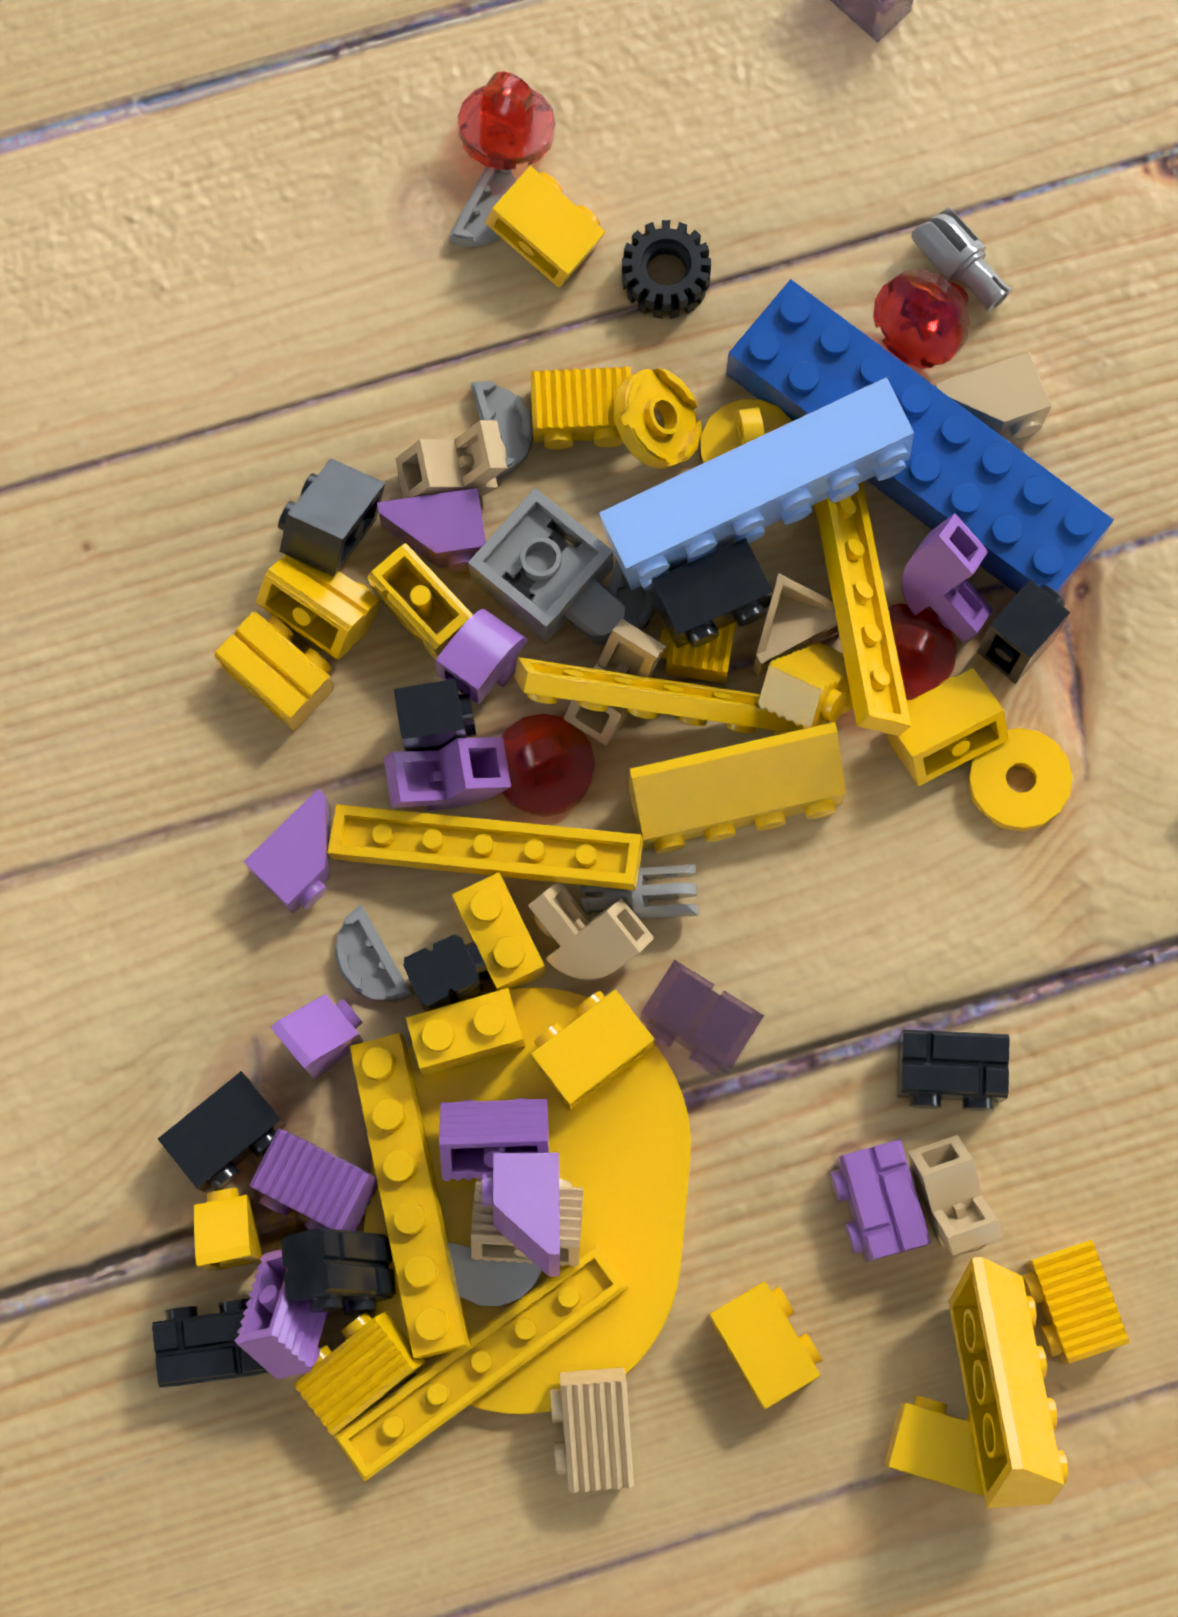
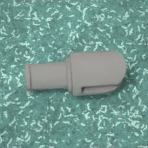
[911,207,1013,312]
[581,864,698,919]

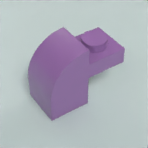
[902,513,993,643]
[436,609,527,705]
[384,737,511,811]

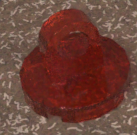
[457,71,556,170]
[873,269,970,369]
[888,603,956,700]
[501,713,595,817]

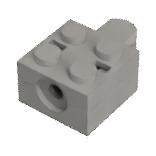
[468,488,625,643]

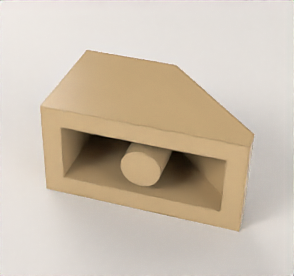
[935,352,1051,439]

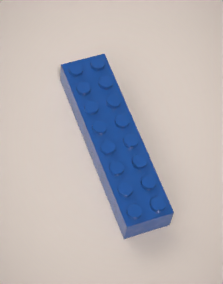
[726,279,1114,594]

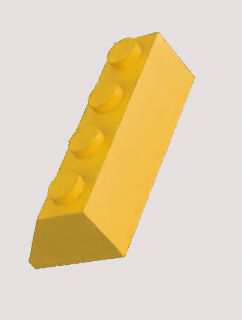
[629,722,846,854]
[948,1257,1068,1508]

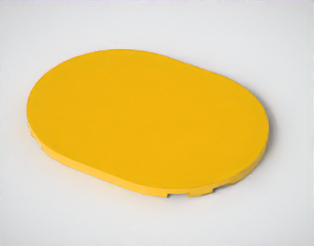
[363,987,691,1414]

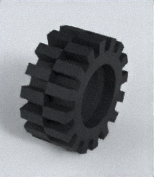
[622,220,711,319]

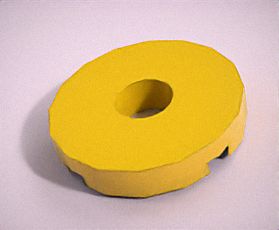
[614,368,702,469]
[968,728,1073,832]

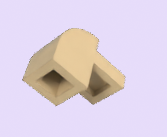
[395,420,507,499]
[563,619,665,746]
[528,882,654,980]
[908,1135,1003,1256]

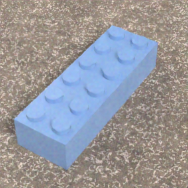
[599,377,914,591]

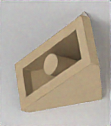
[753,573,839,677]

